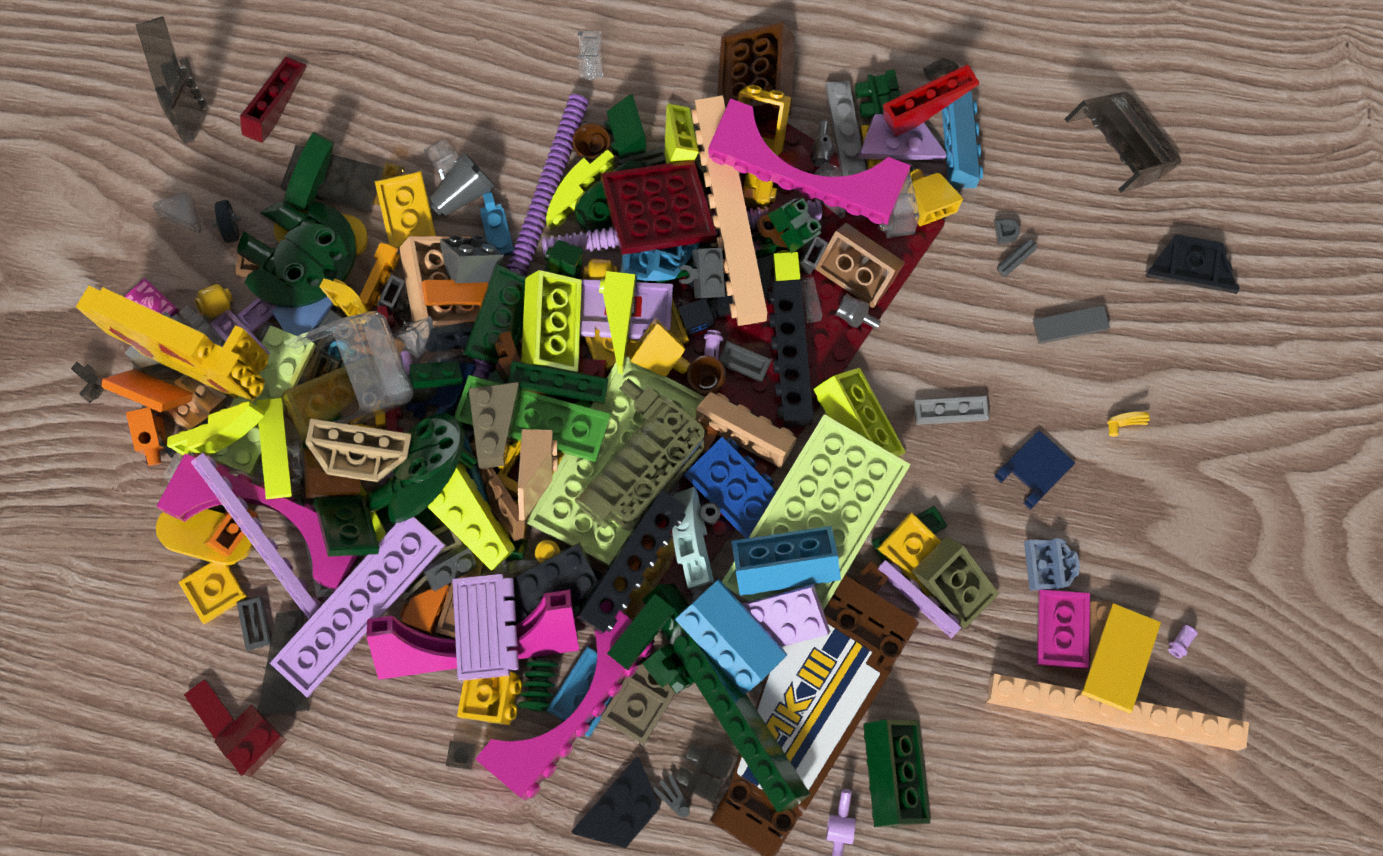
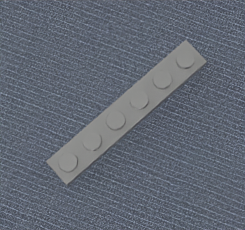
[825,81,866,176]

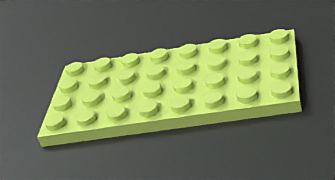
[527,356,705,566]
[722,414,911,611]

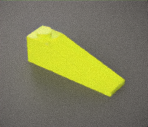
[599,271,636,374]

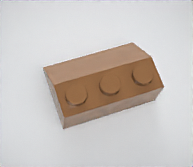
[815,223,905,308]

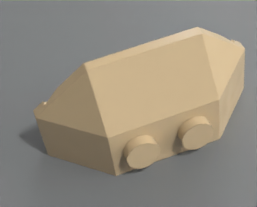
[306,419,411,482]

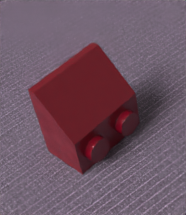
[214,705,287,777]

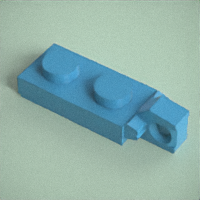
[480,192,514,257]

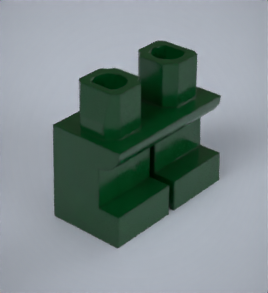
[855,69,901,118]
[768,196,821,254]
[643,644,695,694]

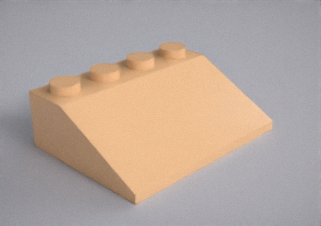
[399,236,480,337]

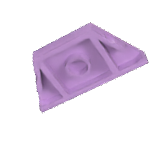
[859,114,947,161]

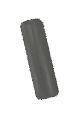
[997,239,1037,277]

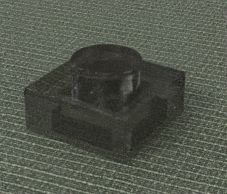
[446,741,476,771]

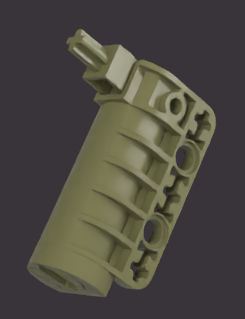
[575,378,705,531]

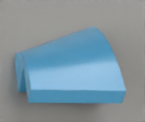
[621,243,700,281]

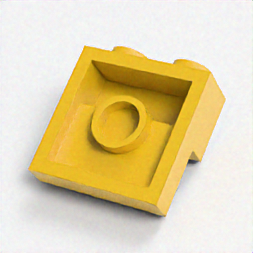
[457,672,522,725]

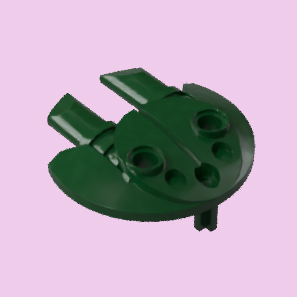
[237,201,357,308]
[366,413,478,524]

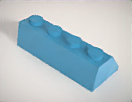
[942,91,983,189]
[732,526,841,595]
[675,579,788,695]

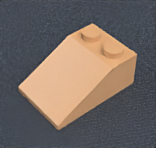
[518,429,558,520]

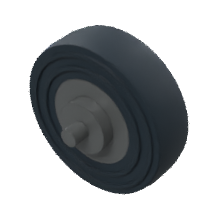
[212,200,242,243]

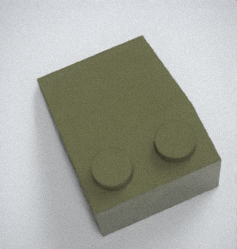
[912,536,999,629]

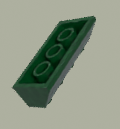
[863,719,931,827]

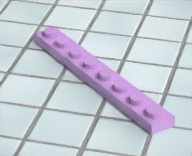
[191,453,322,620]

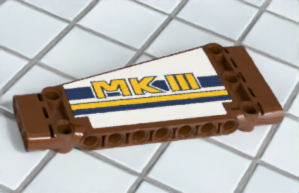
[709,575,919,856]

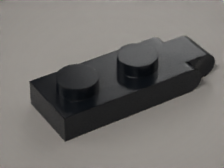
[425,321,475,353]

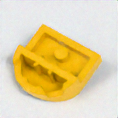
[319,279,371,325]

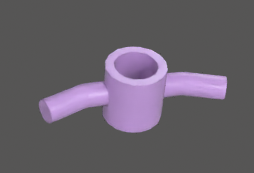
[826,789,856,856]

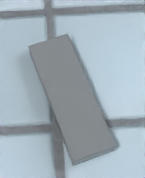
[913,395,989,425]

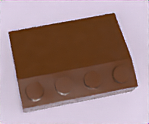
[717,22,795,120]

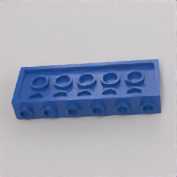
[684,437,777,539]

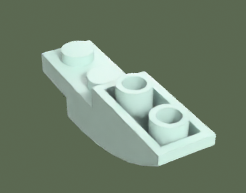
[672,487,714,589]

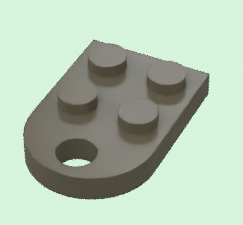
[600,664,674,746]

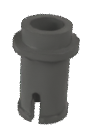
[700,503,720,525]

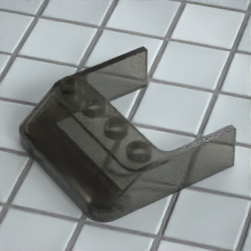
[136,16,208,144]
[1065,92,1181,193]

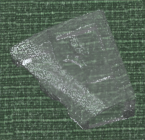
[287,438,305,494]

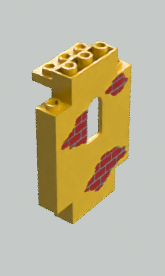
[76,285,269,402]

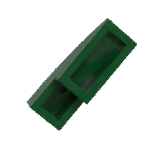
[284,132,335,211]

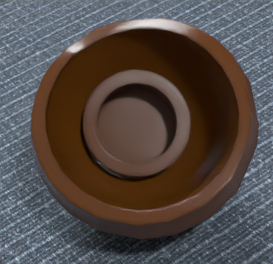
[572,123,611,160]
[687,355,726,395]

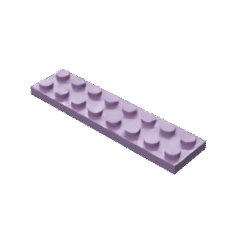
[270,517,446,697]

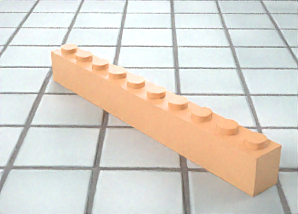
[691,96,767,326]
[986,674,1249,751]

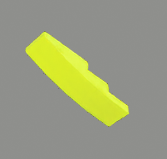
[256,398,292,499]

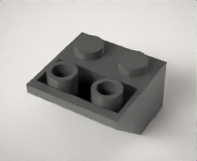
[440,235,504,283]

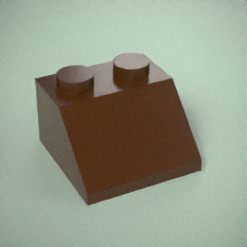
[304,448,361,498]

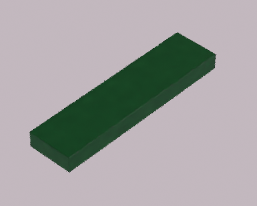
[508,361,608,404]

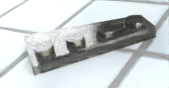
[258,610,309,716]

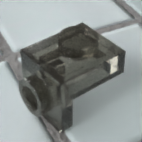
[71,362,103,403]

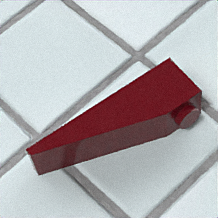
[240,56,306,143]

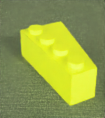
[428,462,515,571]

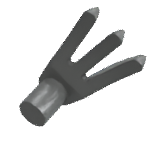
[653,775,690,818]

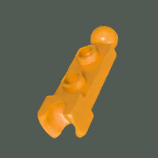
[350,242,401,326]

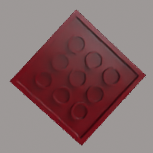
[601,160,716,255]

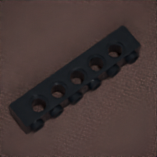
[767,280,813,427]
[575,489,687,634]

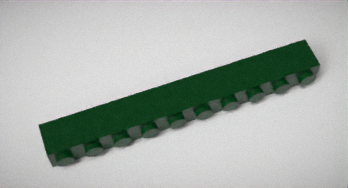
[642,583,811,813]

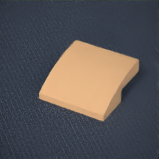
[163,374,227,431]

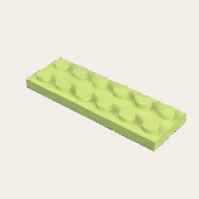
[206,325,316,476]

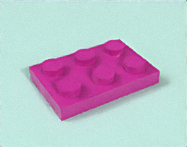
[1036,590,1090,669]

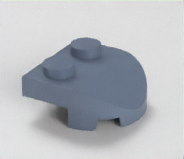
[1024,538,1080,591]

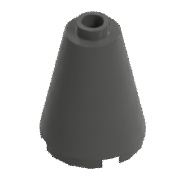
[430,152,496,216]

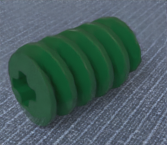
[518,657,559,713]

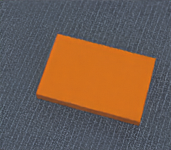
[101,369,193,412]

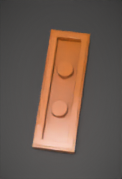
[422,280,489,306]

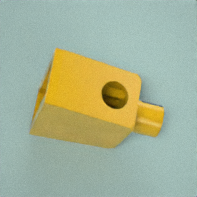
[906,169,963,226]
[629,318,690,377]

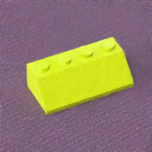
[521,270,582,373]
[813,368,906,457]

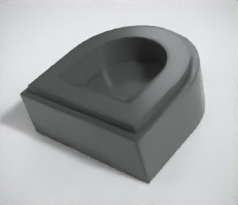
[994,219,1020,245]

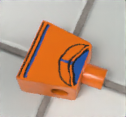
[126,407,167,466]

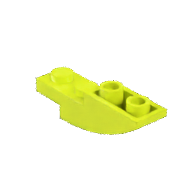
[546,150,615,230]
[167,401,265,456]

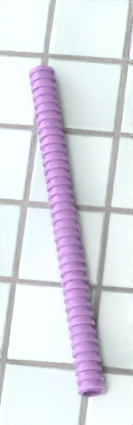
[542,199,822,256]

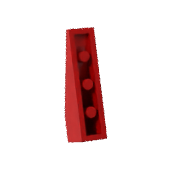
[883,64,979,137]

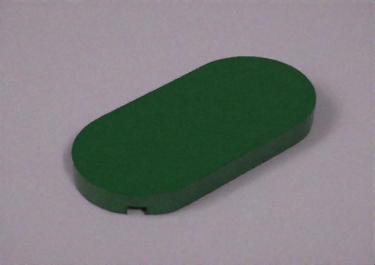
[574,161,650,232]

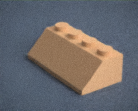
[696,392,796,469]

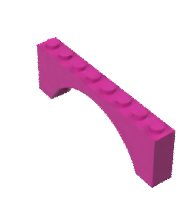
[708,98,911,225]
[156,453,359,591]
[367,590,579,680]
[475,600,655,801]

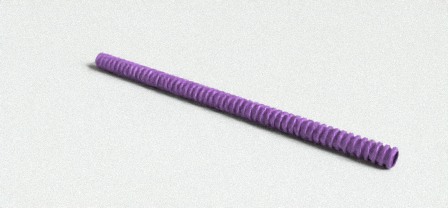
[455,94,589,411]

